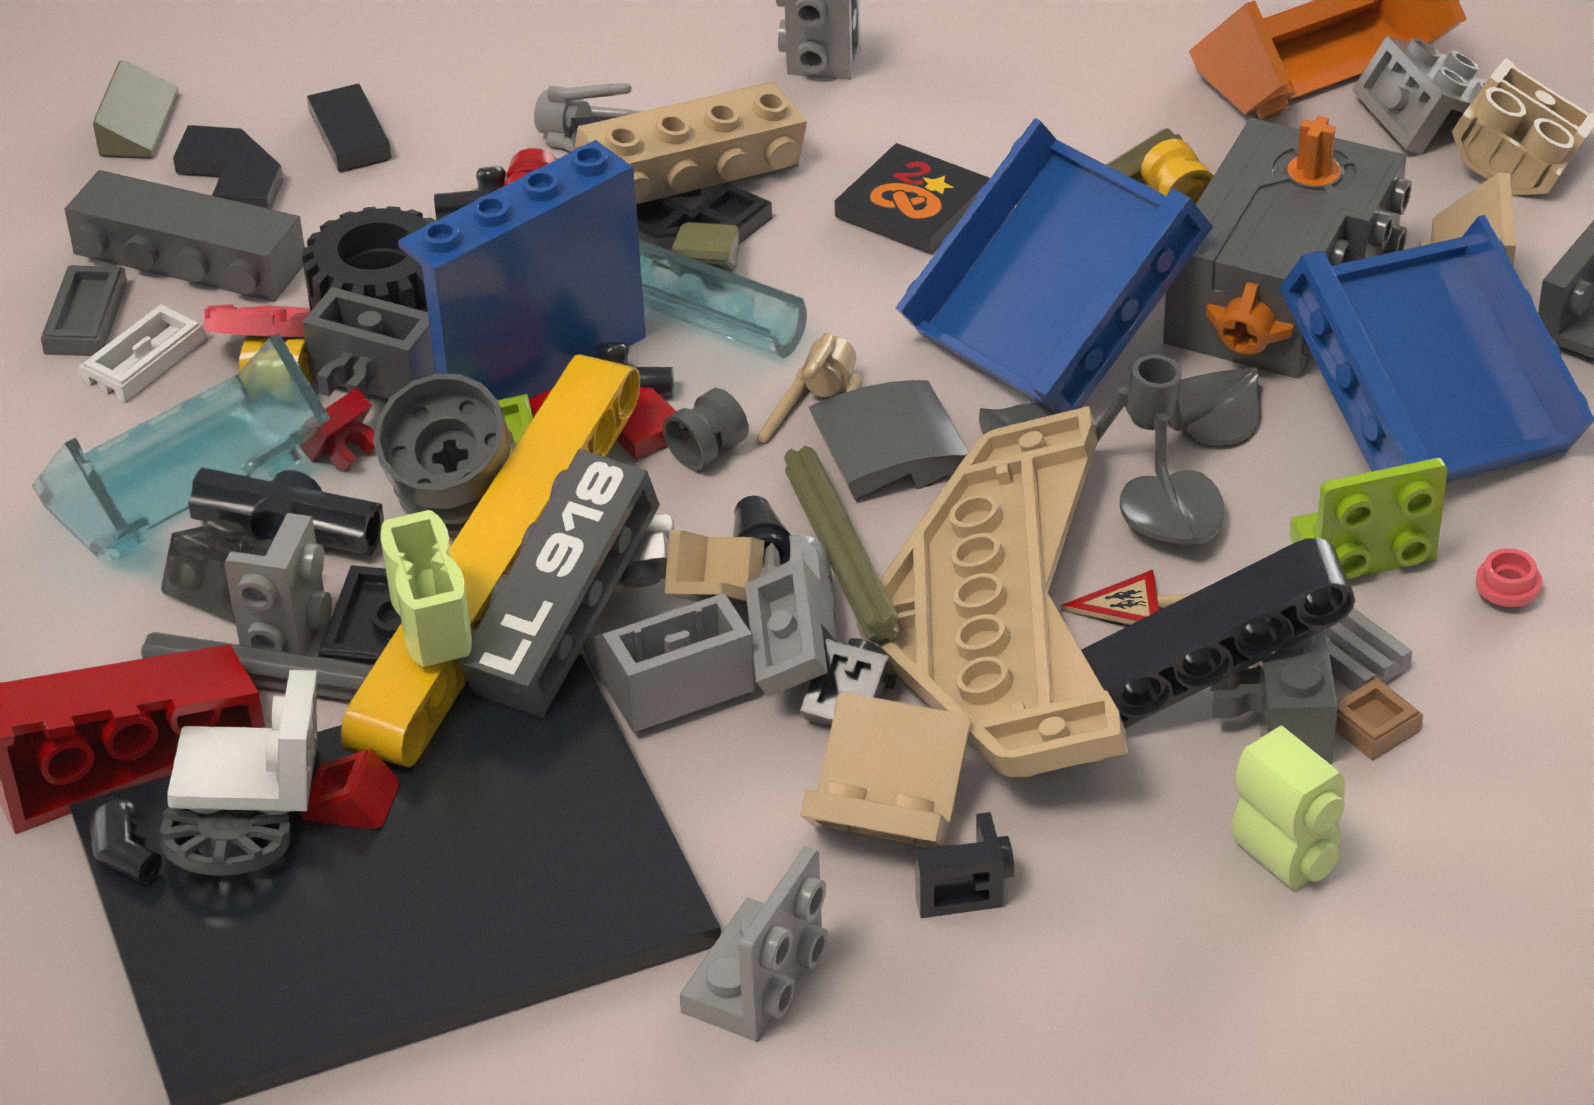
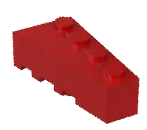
[0,644,266,834]

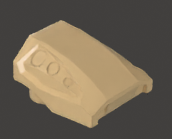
[1452,58,1594,196]

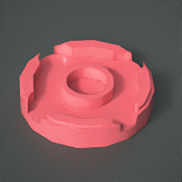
[203,304,311,337]

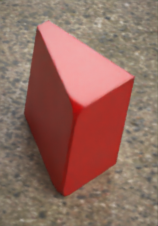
[300,749,399,829]

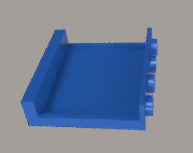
[895,118,1213,414]
[398,140,646,400]
[1279,215,1594,482]

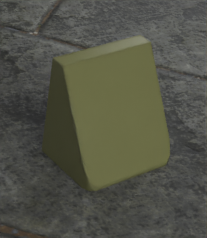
[671,222,739,270]

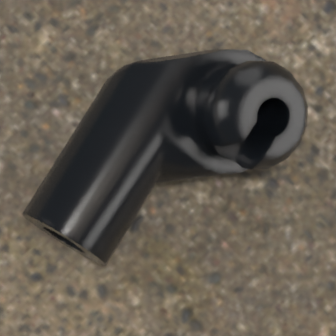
[597,342,674,397]

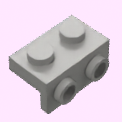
[224,513,332,655]

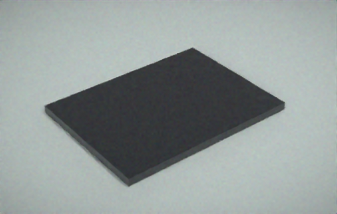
[69,654,721,1105]

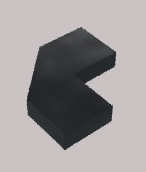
[173,125,283,209]
[636,182,772,255]

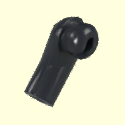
[434,166,506,221]
[90,796,162,885]

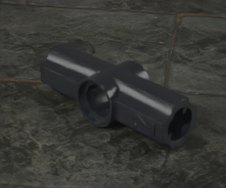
[188,467,384,556]

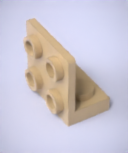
[800,692,972,849]

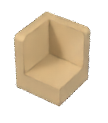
[664,530,765,604]

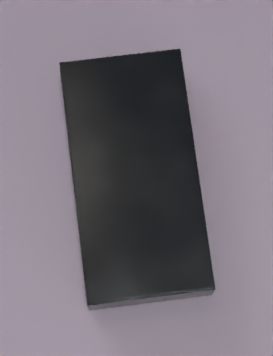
[307,83,392,171]

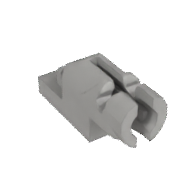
[745,535,838,697]

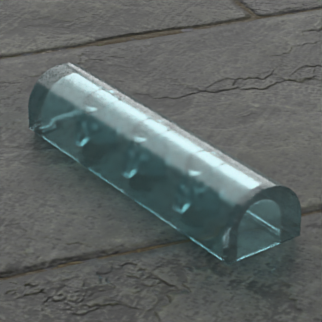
[639,239,807,358]

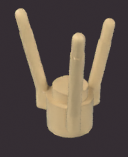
[757,332,863,443]

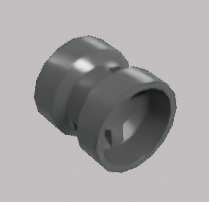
[663,388,749,471]

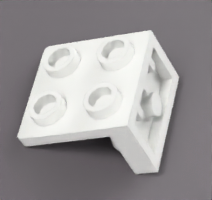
[168,670,318,815]

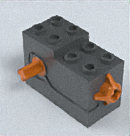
[1163,116,1412,379]

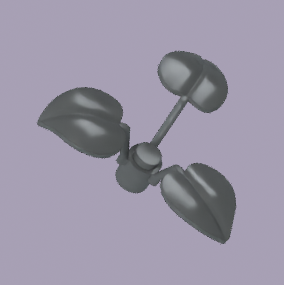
[979,354,1260,545]

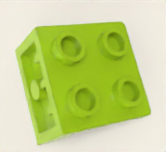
[1289,458,1448,579]

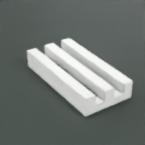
[79,304,206,403]

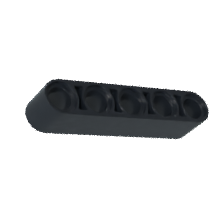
[1081,538,1355,728]

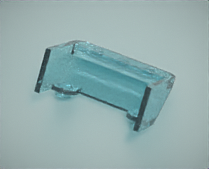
[32,333,330,561]

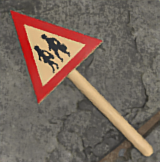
[1060,570,1193,625]

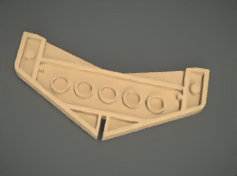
[856,406,1128,778]

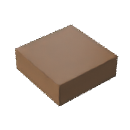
[1335,677,1423,761]

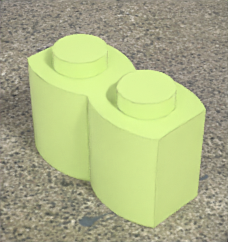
[381,510,472,667]
[1232,725,1345,891]

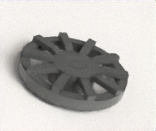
[159,807,291,876]

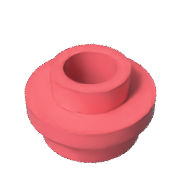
[1476,548,1542,607]

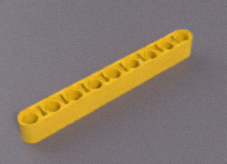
[341,354,640,768]

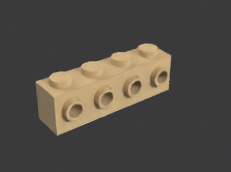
[574,81,807,204]

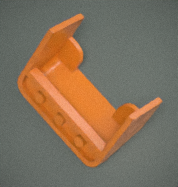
[1189,0,1467,120]

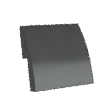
[808,380,968,499]

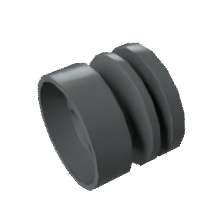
[373,373,516,538]

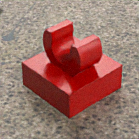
[297,388,375,472]

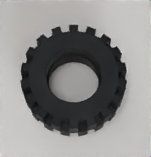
[302,206,435,312]

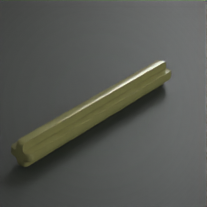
[784,446,900,643]

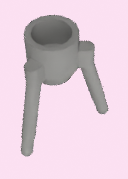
[534,83,642,152]

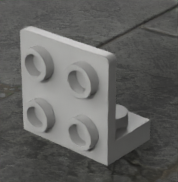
[1352,35,1487,155]
[680,846,828,1042]

